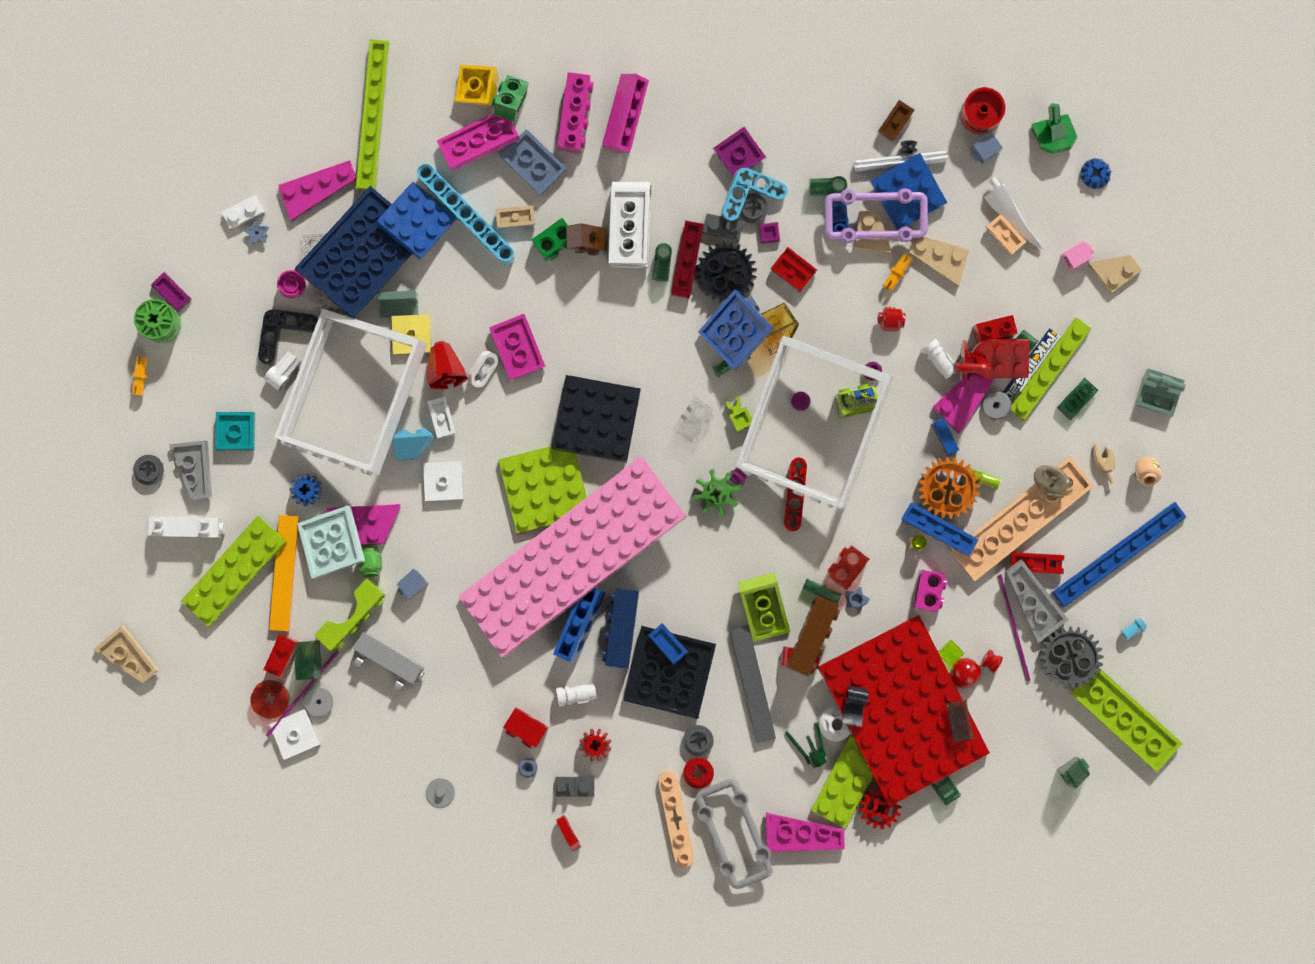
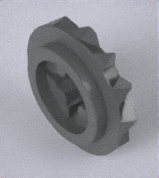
[738,193,768,224]
[133,455,165,485]
[683,725,714,756]

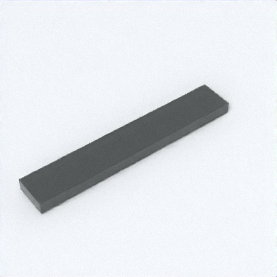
[730,625,776,743]

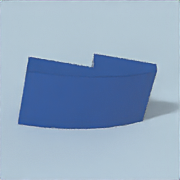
[832,201,849,232]

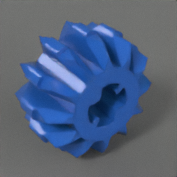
[289,474,323,507]

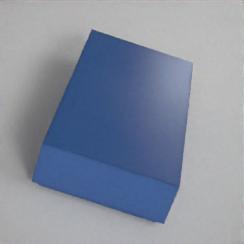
[648,623,688,665]

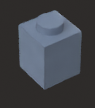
[970,132,1003,165]
[396,569,428,599]

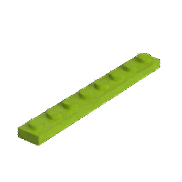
[356,39,390,190]

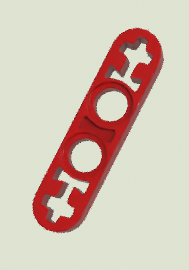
[784,457,807,532]

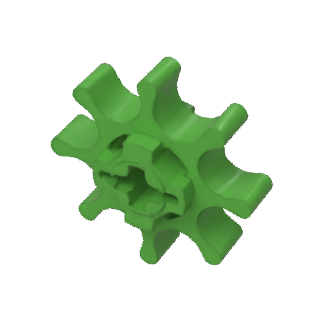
[693,468,741,516]

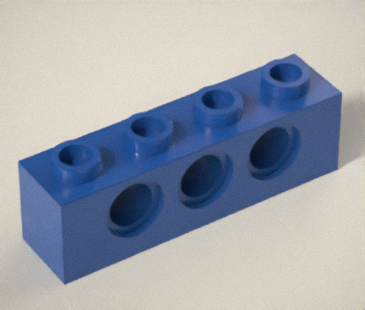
[553,588,606,663]

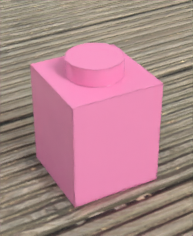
[1061,241,1094,272]

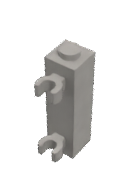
[353,632,425,692]

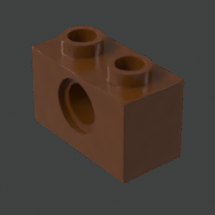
[566,223,606,256]

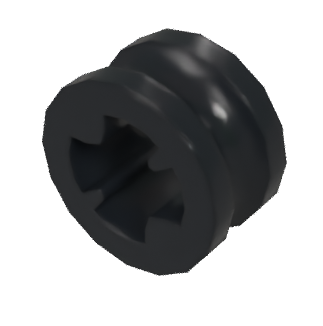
[900,140,918,154]

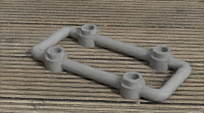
[696,779,773,889]

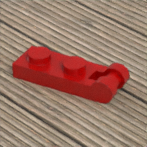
[1010,552,1065,574]

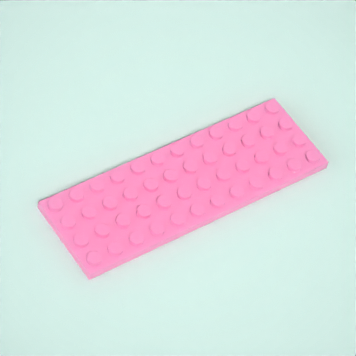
[458,456,687,658]

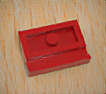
[770,247,817,292]

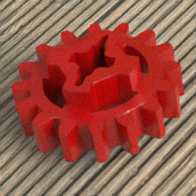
[859,787,902,830]

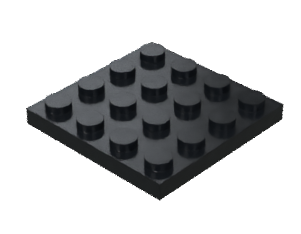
[551,375,641,463]
[623,625,716,719]

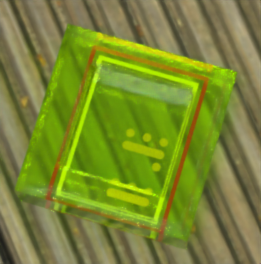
[938,639,964,667]

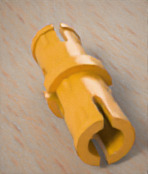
[882,254,913,292]
[131,356,148,396]

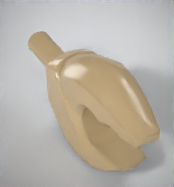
[1093,444,1115,484]

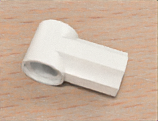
[264,351,301,391]

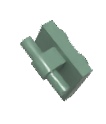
[1135,368,1186,417]

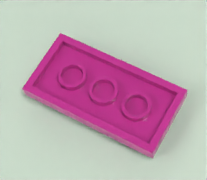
[436,114,521,172]

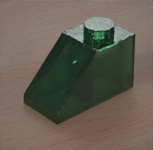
[294,640,322,680]
[1056,756,1090,789]

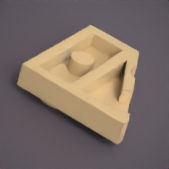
[1088,255,1142,294]

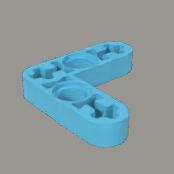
[721,168,788,221]

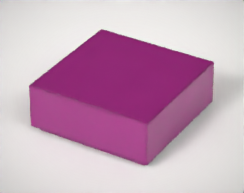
[759,222,780,244]

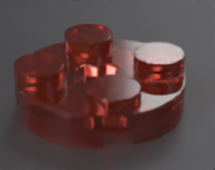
[250,680,290,719]

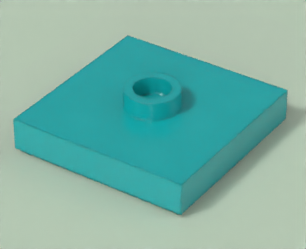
[215,412,255,451]

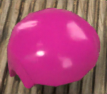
[277,270,306,299]

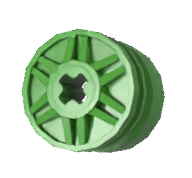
[134,299,181,343]

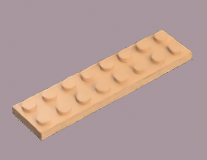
[950,456,1094,581]

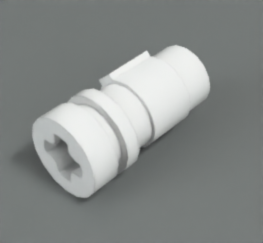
[921,339,956,379]
[556,684,597,707]

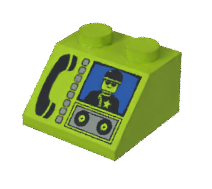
[835,384,878,418]

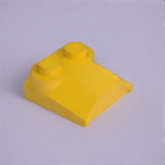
[454,65,499,107]

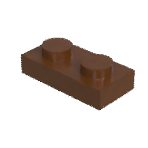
[878,100,915,142]

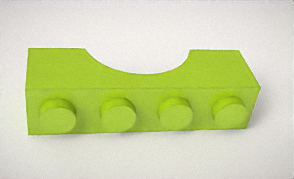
[314,578,386,651]

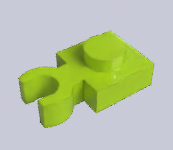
[726,397,752,433]

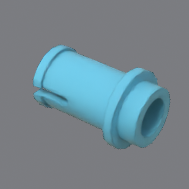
[1121,618,1147,641]

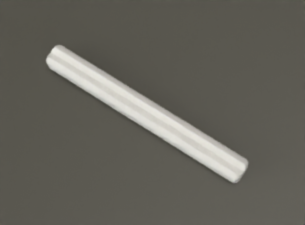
[854,151,948,172]

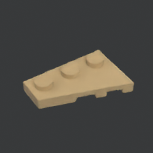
[908,237,969,287]
[93,625,159,683]

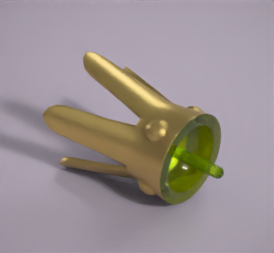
[907,533,927,553]

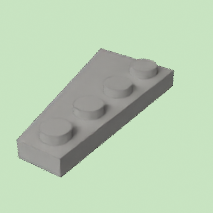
[1006,560,1068,643]

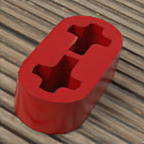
[556,815,582,852]

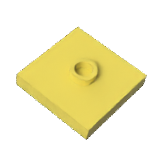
[392,314,432,355]

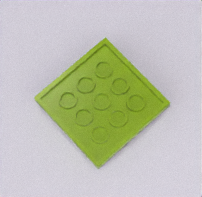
[498,446,587,534]

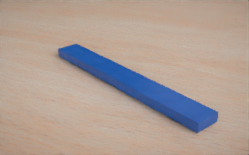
[1052,502,1186,607]

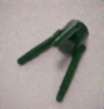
[785,722,827,768]

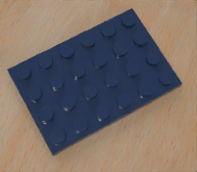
[295,186,412,319]

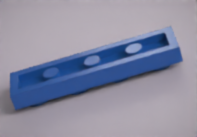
[901,503,979,557]

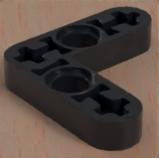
[258,310,318,365]

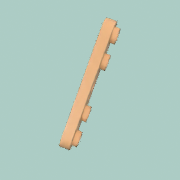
[659,771,694,867]

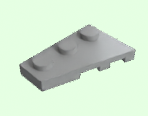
[169,441,212,500]

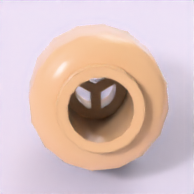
[1135,457,1162,486]

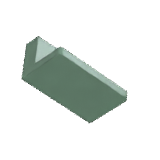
[377,291,419,318]

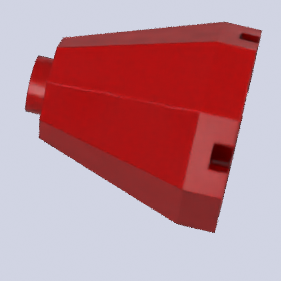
[427,341,468,390]

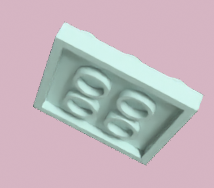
[297,506,365,579]

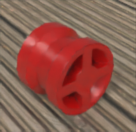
[980,649,1003,674]

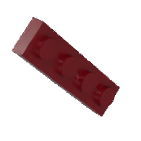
[671,220,704,299]

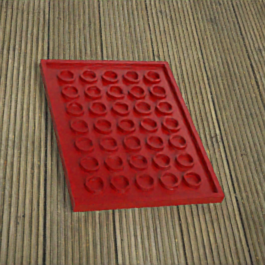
[817,615,990,807]

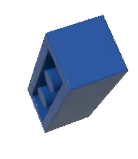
[932,418,959,456]

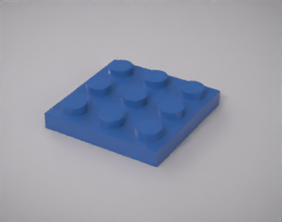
[869,153,948,231]
[376,182,457,260]
[698,290,774,371]

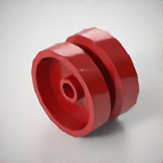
[960,87,1006,135]

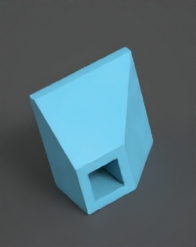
[392,429,435,461]

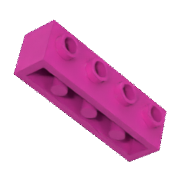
[557,72,594,154]
[602,74,649,153]

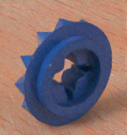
[1080,158,1111,189]

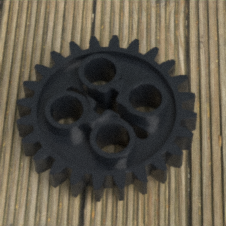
[695,241,757,303]

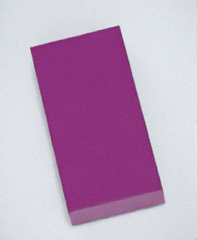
[151,272,192,312]

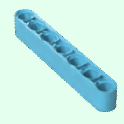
[417,164,515,265]

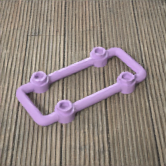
[825,188,928,243]

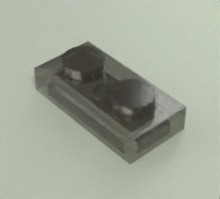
[946,700,973,742]

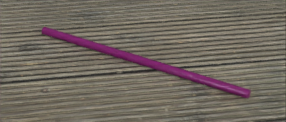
[998,574,1031,681]
[266,650,340,737]

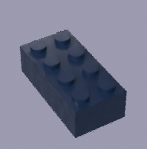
[602,588,639,669]

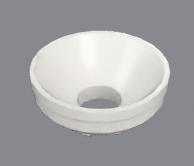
[818,706,851,742]

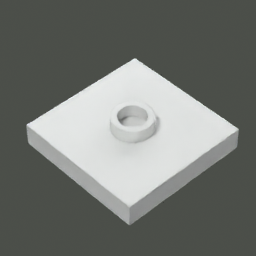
[423,461,464,502]
[269,709,320,760]

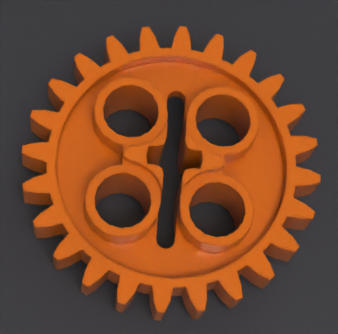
[918,456,981,519]

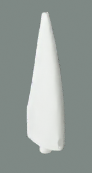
[984,177,1043,249]

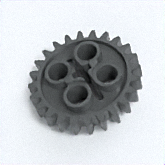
[1040,626,1104,689]

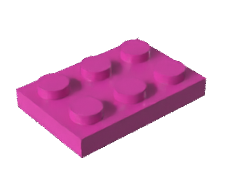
[489,314,546,381]

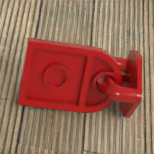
[956,339,1030,380]

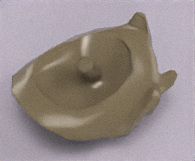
[1034,465,1072,498]

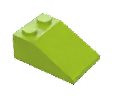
[738,572,790,642]

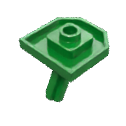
[1031,103,1077,154]

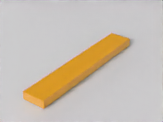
[269,515,299,632]

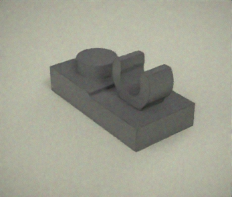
[703,214,744,241]
[556,777,595,797]

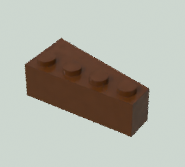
[785,596,840,677]

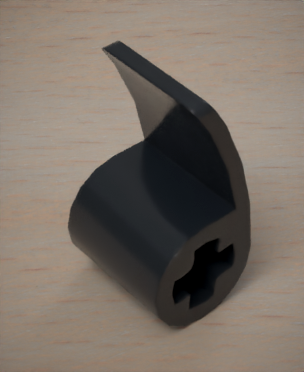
[843,686,868,726]

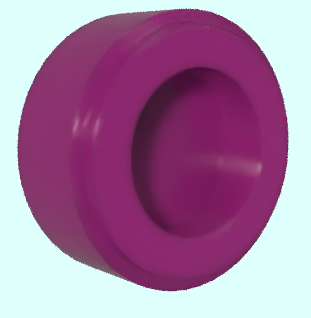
[791,392,811,411]

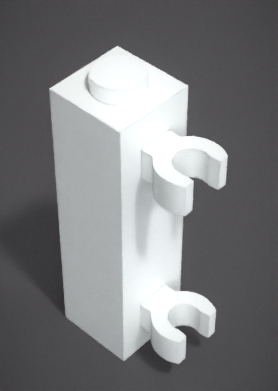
[148,517,225,538]

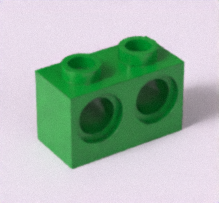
[492,75,529,122]
[531,218,568,261]

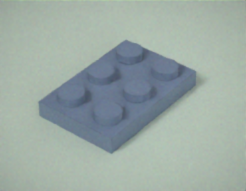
[500,129,567,196]

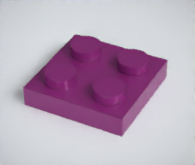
[713,127,766,178]

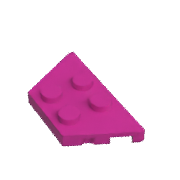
[326,504,401,545]

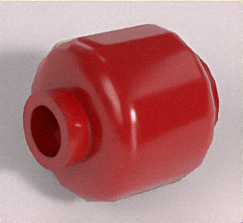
[877,306,906,332]

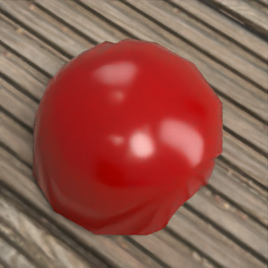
[952,658,981,689]

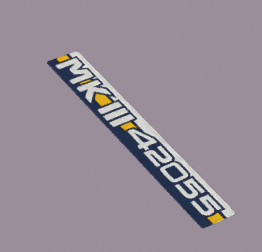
[988,328,1061,424]

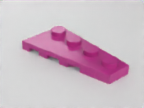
[278,160,357,222]
[933,356,995,434]
[765,812,845,852]

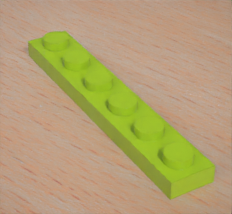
[1011,318,1091,421]

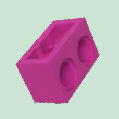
[913,570,947,612]

